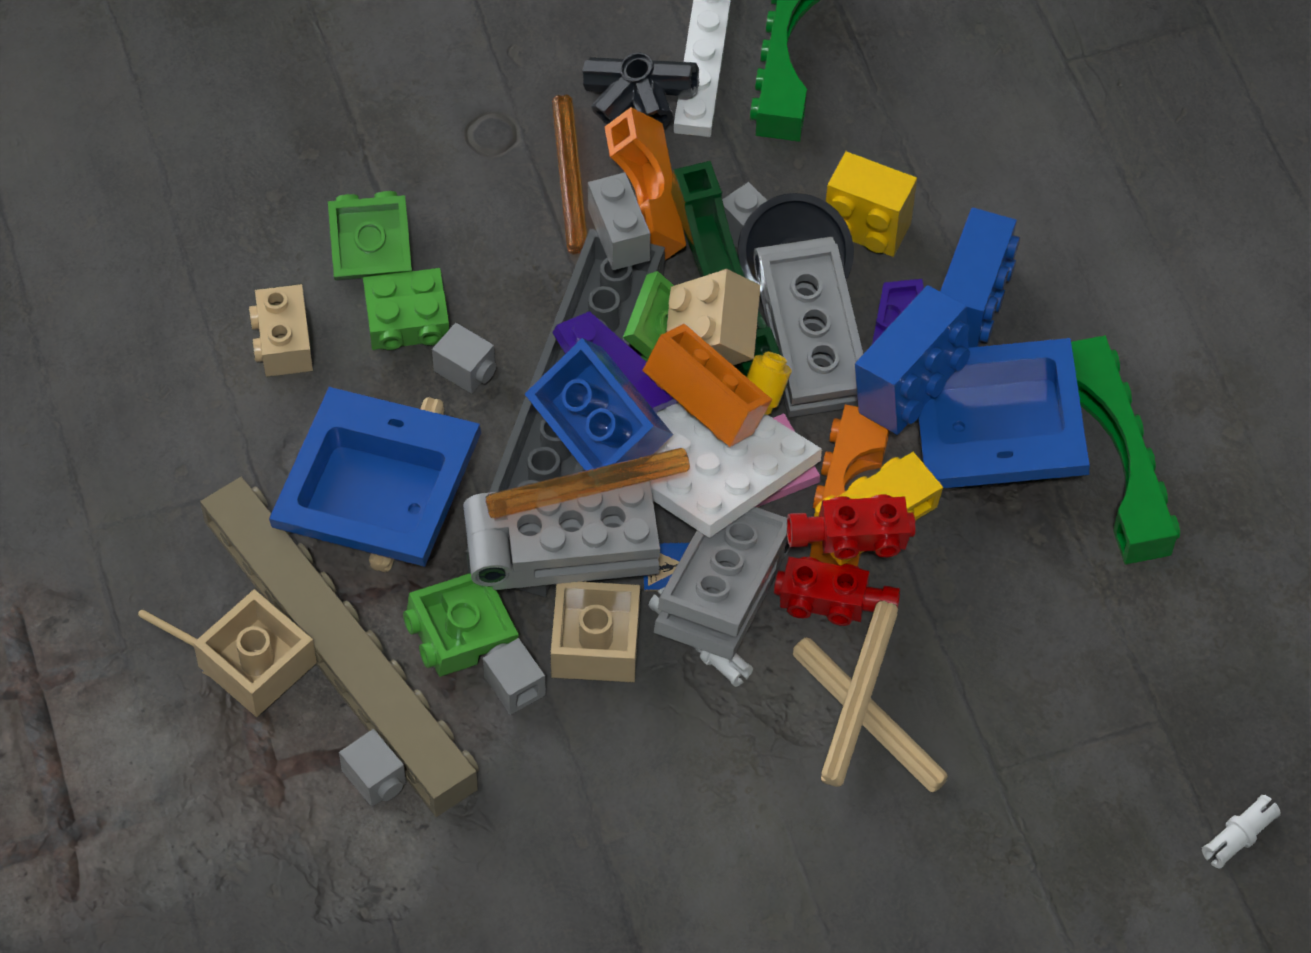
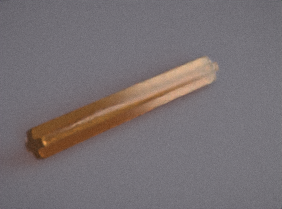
[552,94,587,255]
[485,448,690,518]

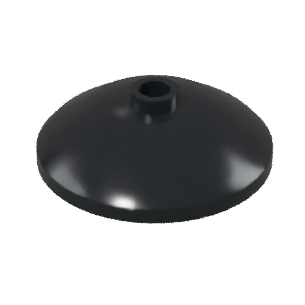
[737,193,854,298]

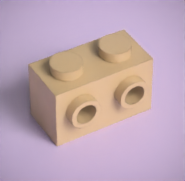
[249,284,313,377]

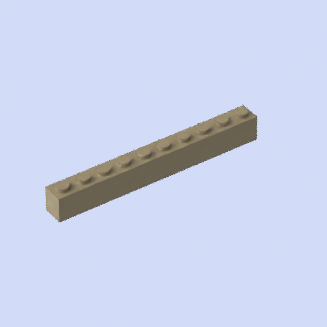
[200,476,479,817]

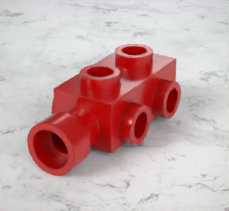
[787,494,915,559]
[774,556,901,626]

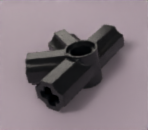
[583,52,700,127]

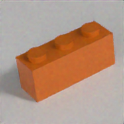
[642,324,772,447]

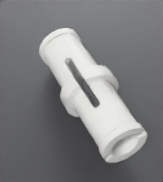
[1202,795,1281,869]

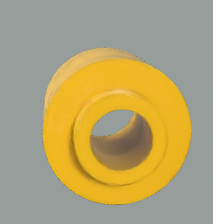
[747,352,792,415]

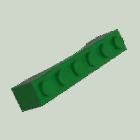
[750,0,821,142]
[1071,335,1180,565]

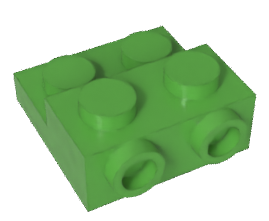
[328,191,412,280]
[363,268,449,350]
[623,271,674,362]
[403,573,518,677]

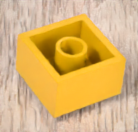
[826,151,917,257]

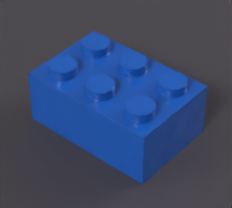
[940,207,1020,348]
[855,285,970,435]
[525,338,674,482]

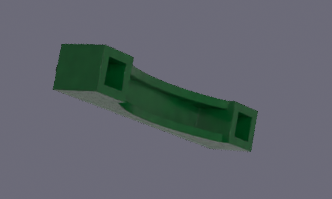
[671,161,781,377]

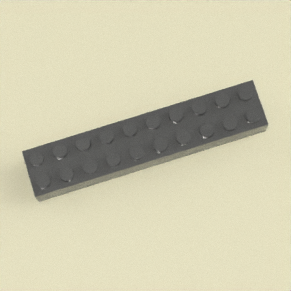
[466,228,665,597]

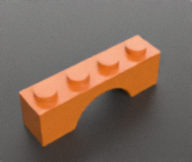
[605,107,686,260]
[808,404,890,566]

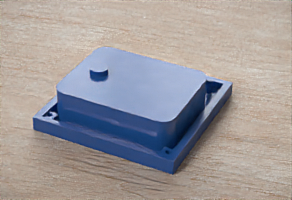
[918,338,1090,488]
[269,387,481,567]

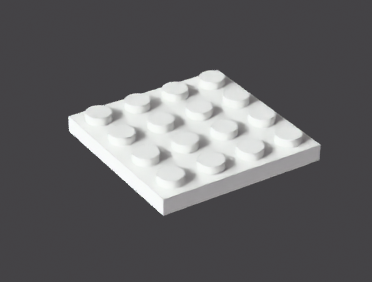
[627,402,822,538]

